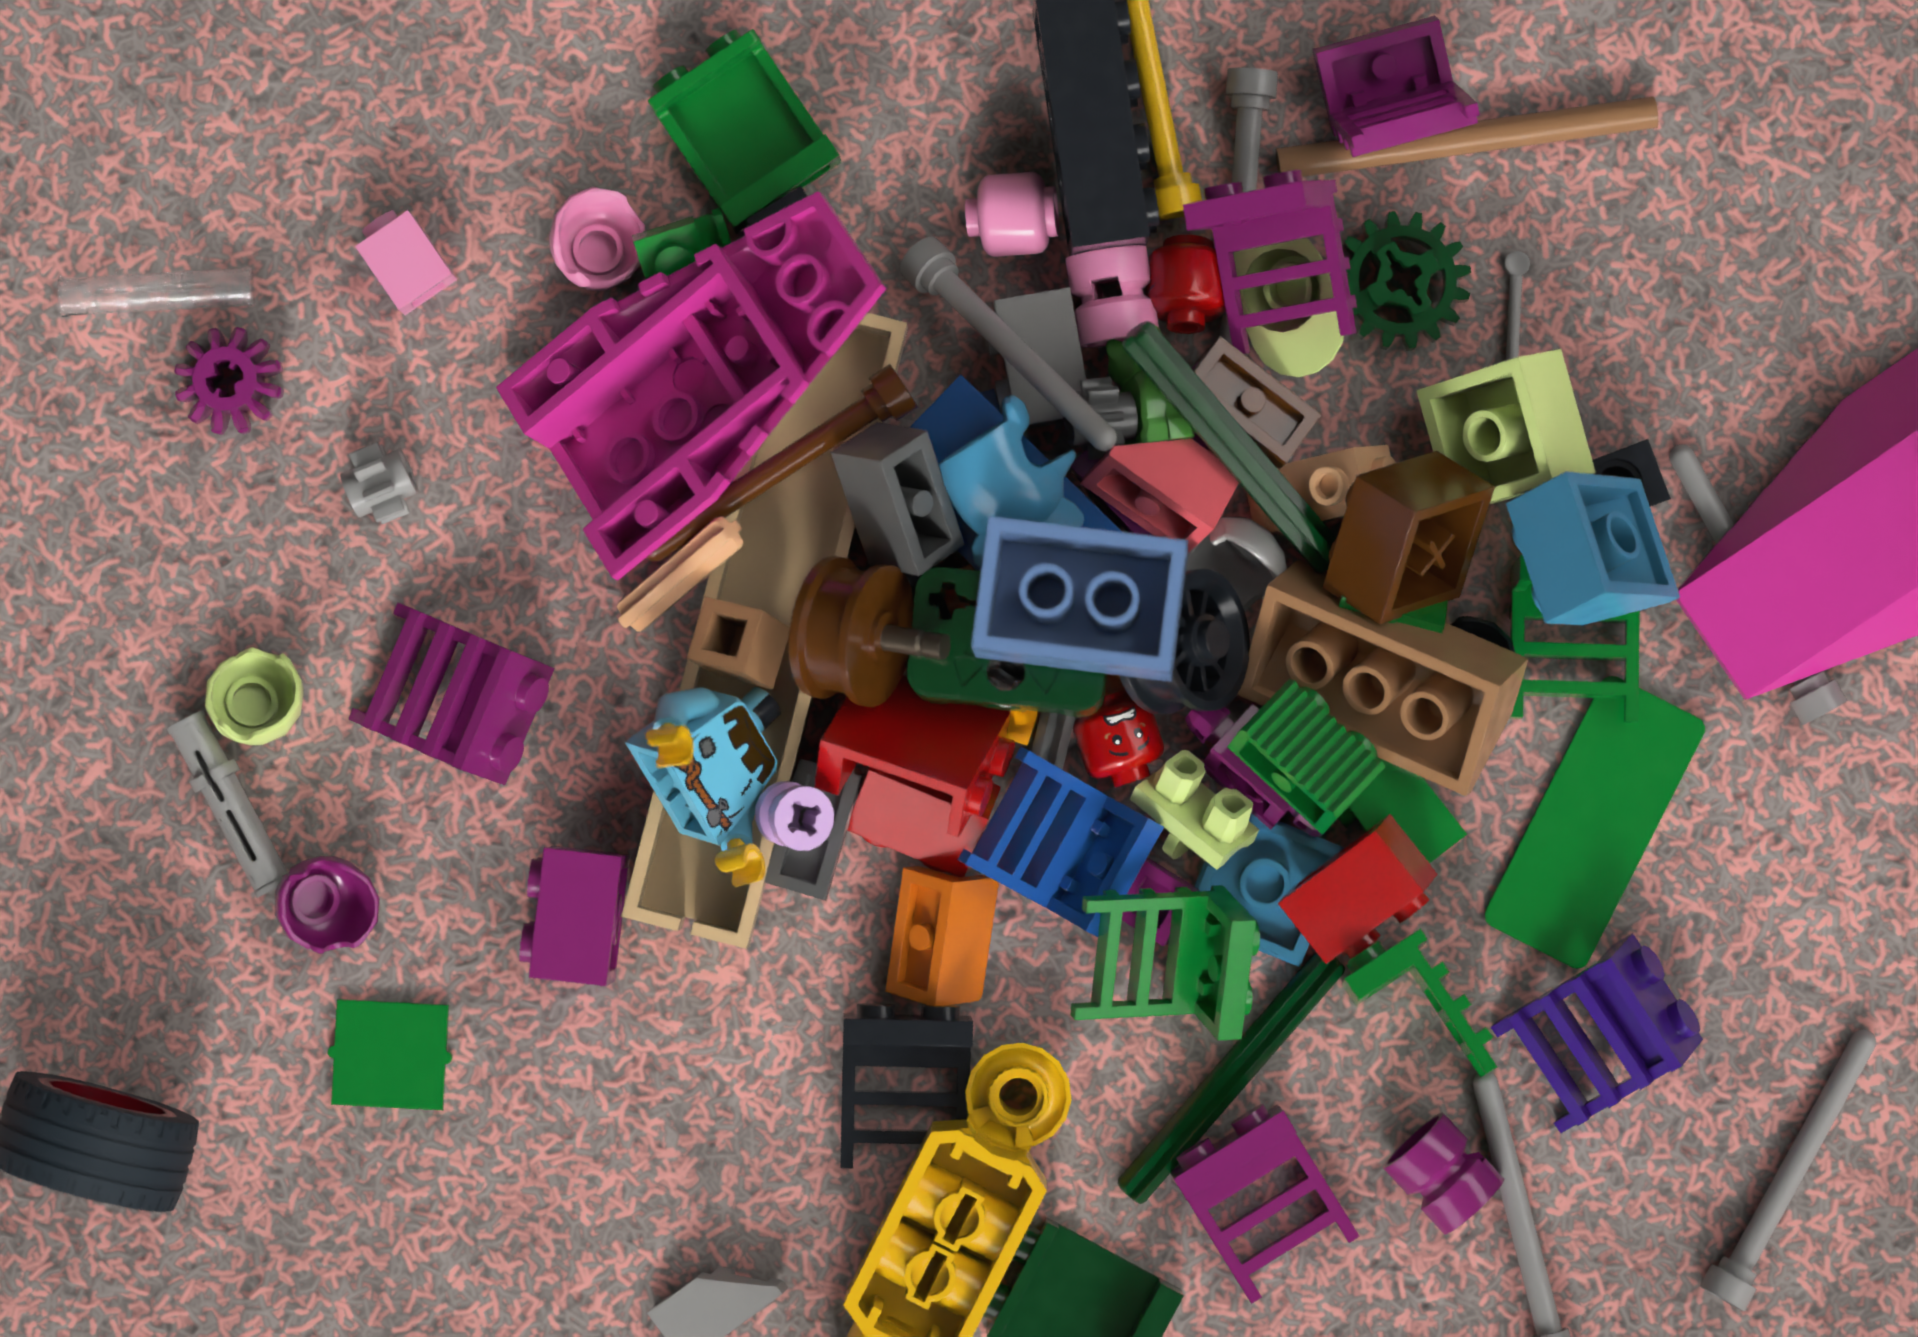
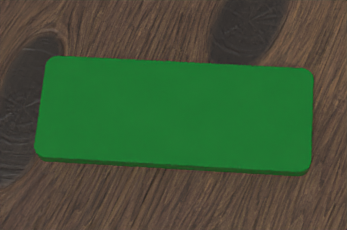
[1484,676,1705,969]

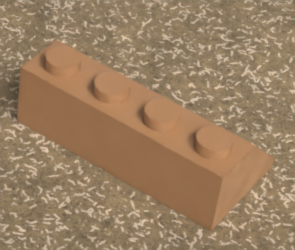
[1237,559,1529,796]

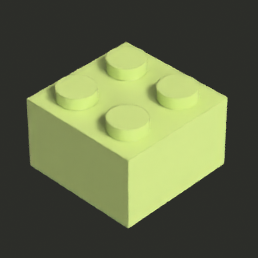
[1416,349,1596,505]

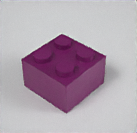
[519,846,630,986]

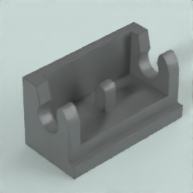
[764,759,863,901]

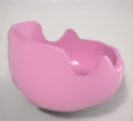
[549,187,645,291]

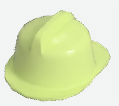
[1234,238,1344,378]

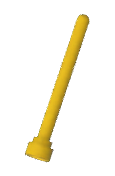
[1127,0,1203,221]

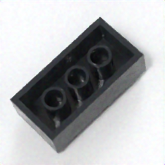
[1032,0,1160,256]

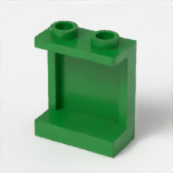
[648,29,841,234]

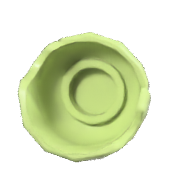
[205,647,304,745]

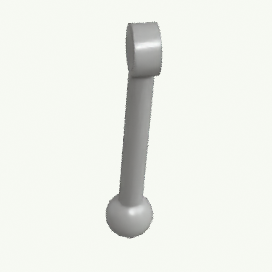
[1504,251,1530,361]

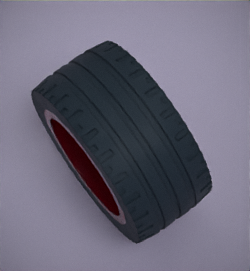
[0,1071,199,1212]

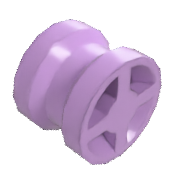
[755,781,834,851]

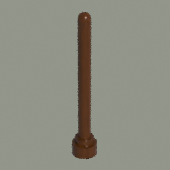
[646,364,918,561]

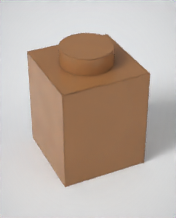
[687,596,790,689]

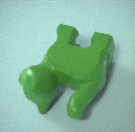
[1106,325,1195,445]

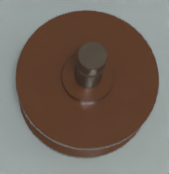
[789,556,951,707]

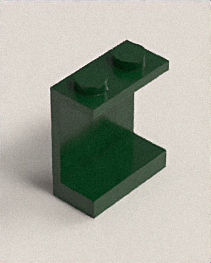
[983,1217,1184,1337]

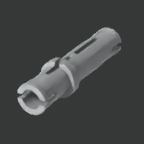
[166,710,288,898]

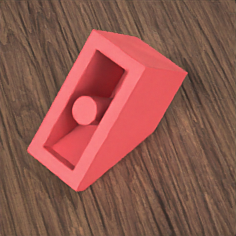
[1080,438,1239,553]

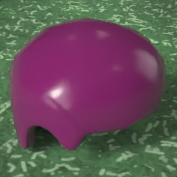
[275,856,380,954]

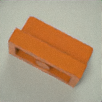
[885,866,999,1006]

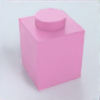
[355,210,458,315]

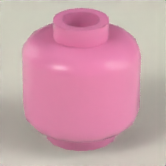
[965,172,1059,257]

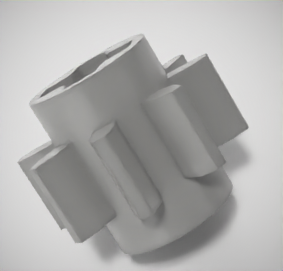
[340,442,419,524]

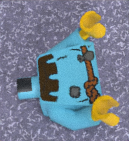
[625,687,781,887]

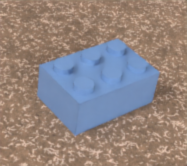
[971,516,1188,682]

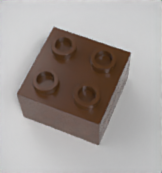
[1323,451,1495,624]

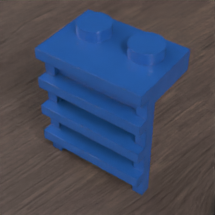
[958,746,1164,937]

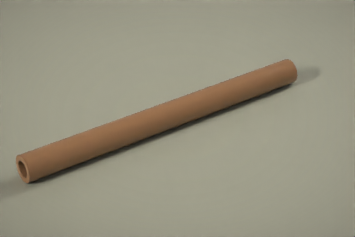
[1276,96,1659,177]

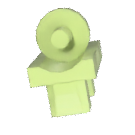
[1130,750,1260,870]

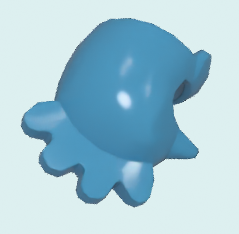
[938,395,1084,567]

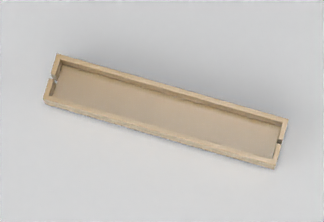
[621,313,908,949]

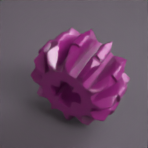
[174,327,284,435]

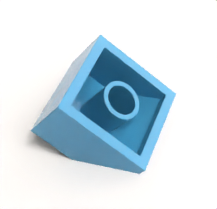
[1506,472,1680,625]

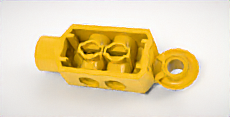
[843,1043,1072,1337]

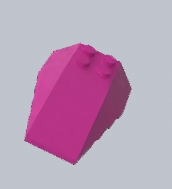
[496,191,886,581]
[1676,348,1918,700]

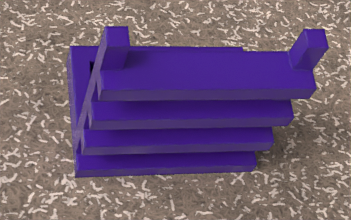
[1491,933,1703,1134]

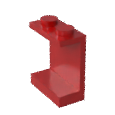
[814,675,1015,837]

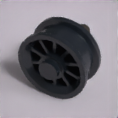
[1119,569,1250,714]

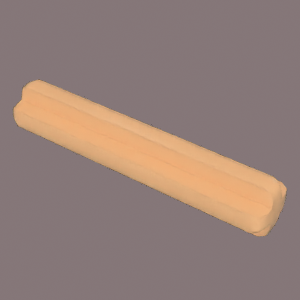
[617,516,743,632]

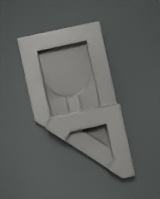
[647,1266,788,1337]

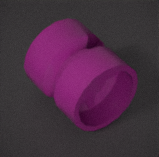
[1382,1112,1505,1235]

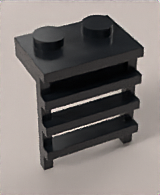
[840,1003,973,1169]

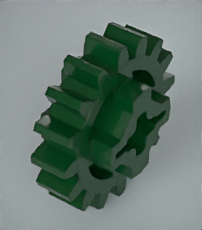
[1342,211,1471,351]

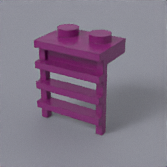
[1312,16,1480,157]
[1183,170,1357,354]
[348,602,555,785]
[1170,1104,1360,1304]

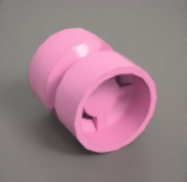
[1065,245,1159,348]

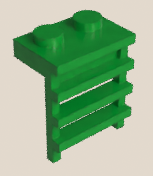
[1509,555,1640,723]
[1070,885,1260,1041]
[1342,928,1497,1078]

